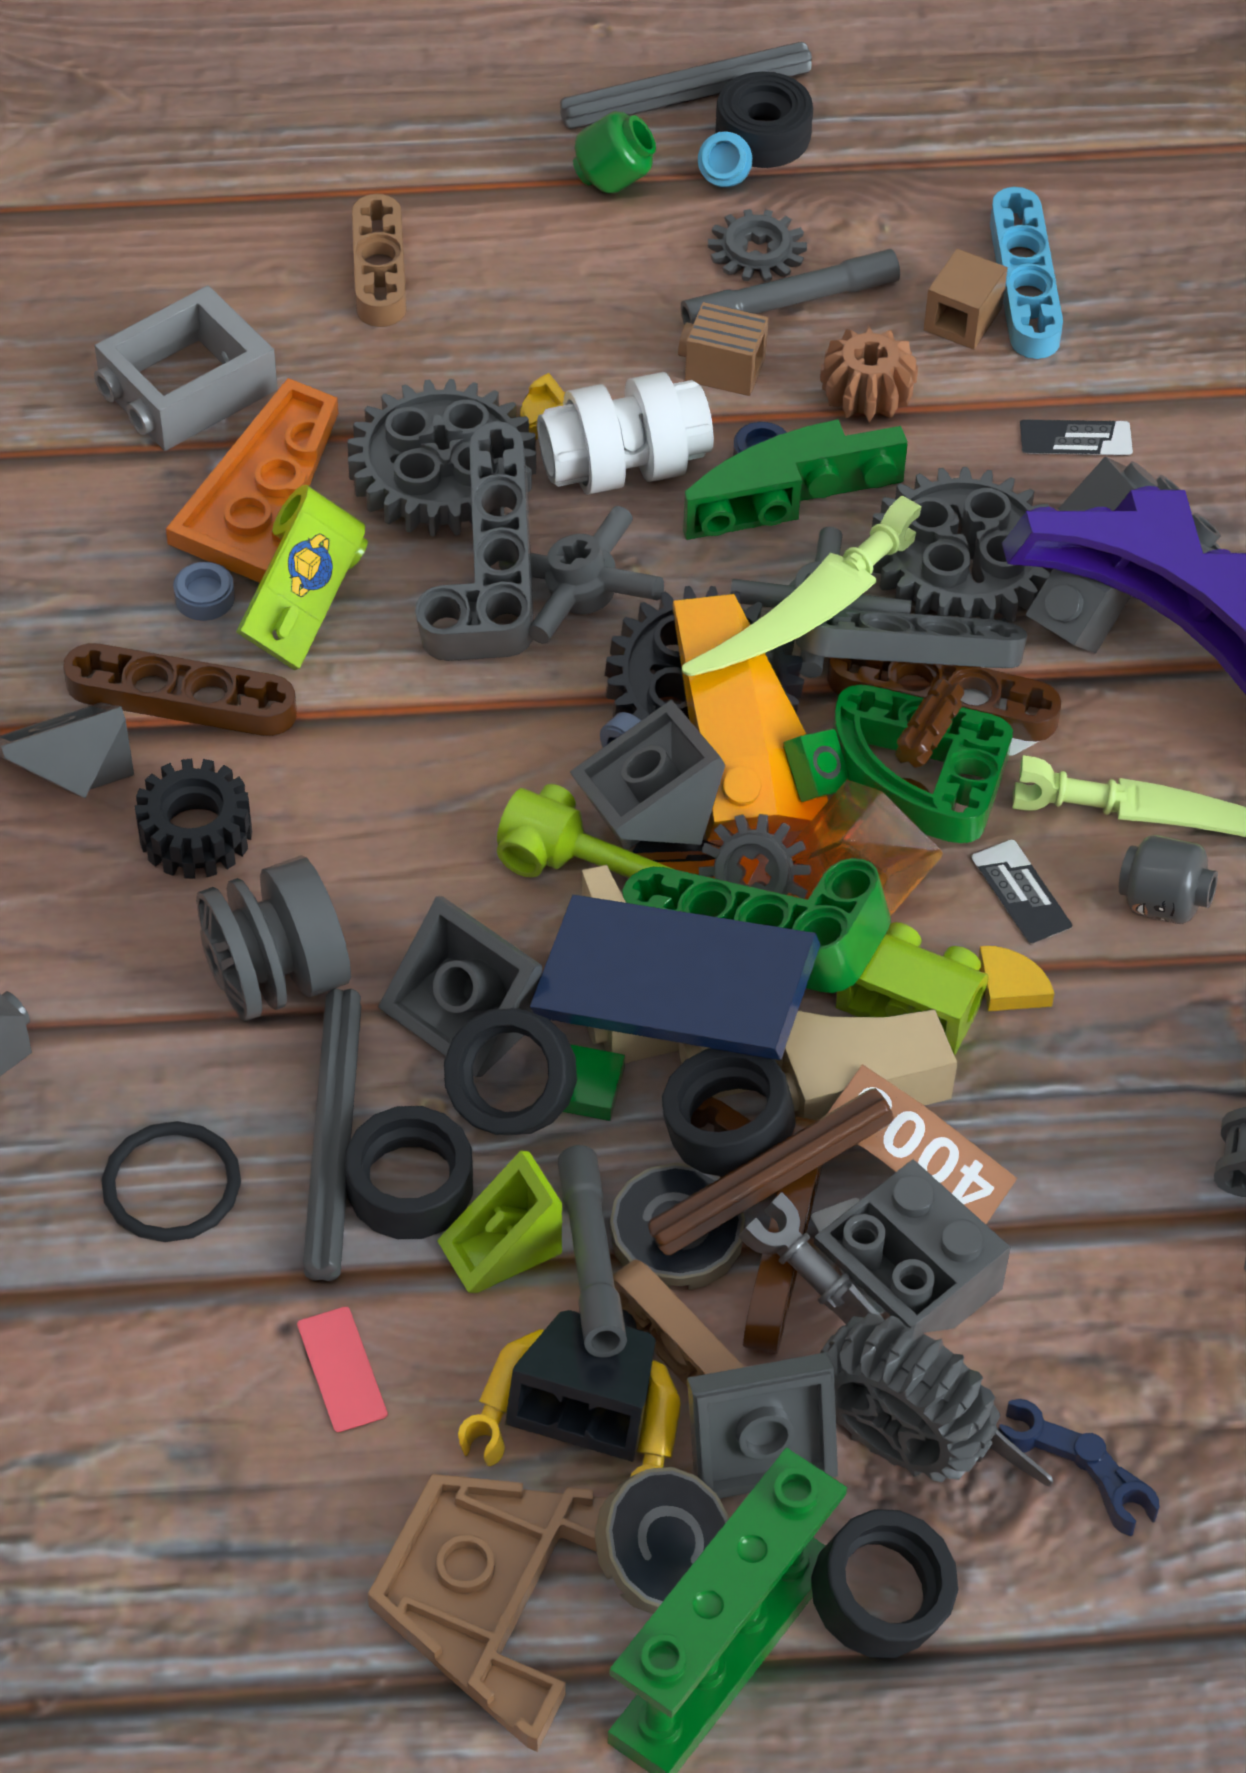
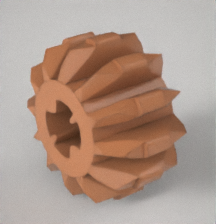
[820,325,918,423]

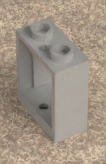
[94,285,278,451]

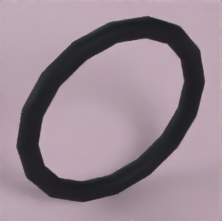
[101,1121,241,1242]

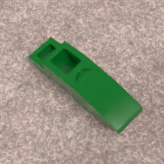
[683,419,908,540]

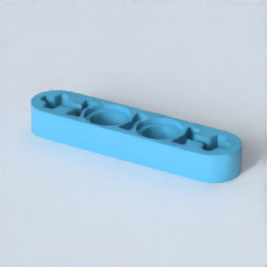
[990,187,1063,359]

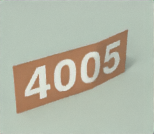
[826,1064,1018,1224]

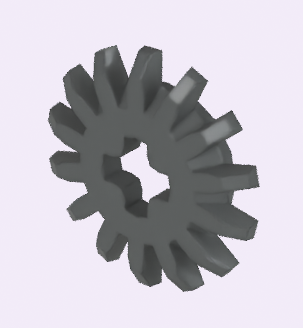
[708,209,807,282]
[699,814,811,899]

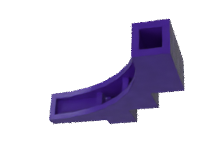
[1002,486,1246,695]

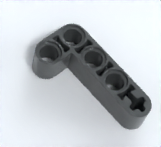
[415,421,534,661]

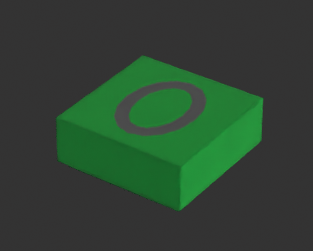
[783,729,852,802]

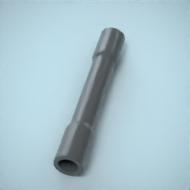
[680,249,900,325]
[558,1145,627,1358]

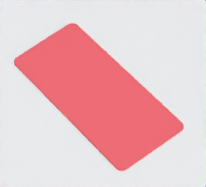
[297,1307,388,1432]

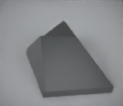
[570,699,725,850]
[0,702,134,798]

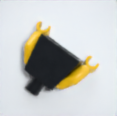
[458,1309,681,1477]

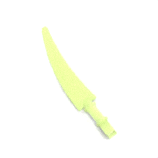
[682,496,922,676]
[1012,755,1246,837]

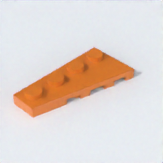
[166,378,339,583]

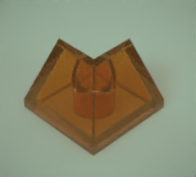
[765,780,943,917]

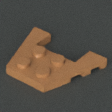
[368,1474,606,1752]

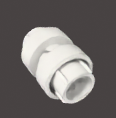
[537,372,714,495]

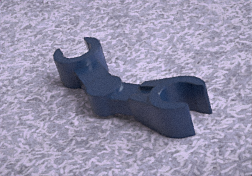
[998,1399,1160,1536]

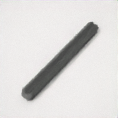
[560,42,812,129]
[303,988,362,1281]

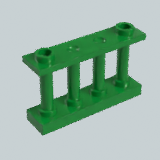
[608,1447,847,1773]

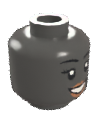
[1118,835,1218,924]

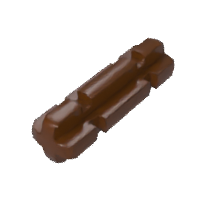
[895,679,964,768]

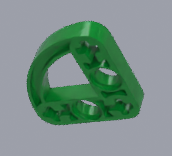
[832,685,1013,843]

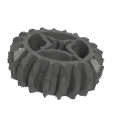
[820,1313,1001,1482]

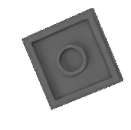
[687,1352,838,1499]

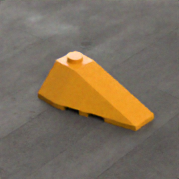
[672,594,831,841]

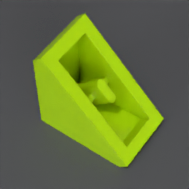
[437,1150,562,1293]

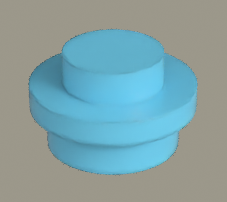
[698,132,752,187]

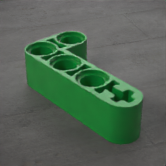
[623,858,891,993]

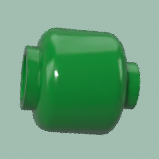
[573,111,656,193]

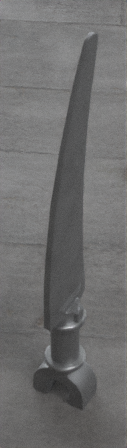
[738,1192,1053,1486]

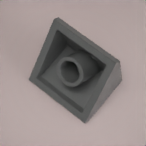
[378,896,542,1077]

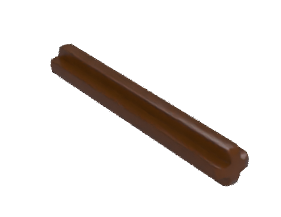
[647,1088,894,1256]

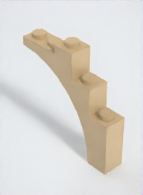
[582,865,957,1120]

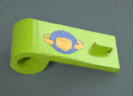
[236,485,368,670]

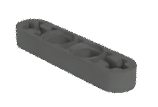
[796,609,1028,668]

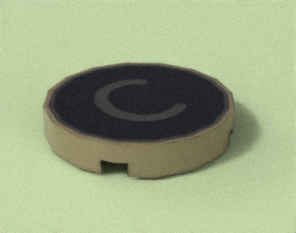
[610,1163,746,1290]
[594,1467,730,1614]

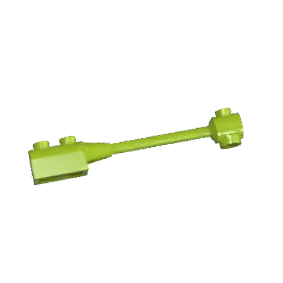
[497,784,988,1056]

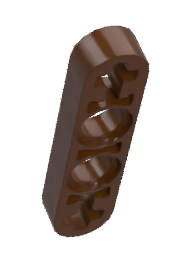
[63,643,297,736]
[827,657,1061,742]
[743,1116,823,1354]

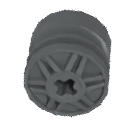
[196,855,351,1021]

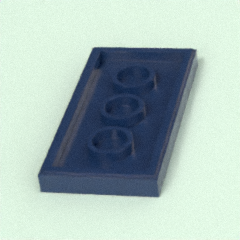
[530,894,821,1060]

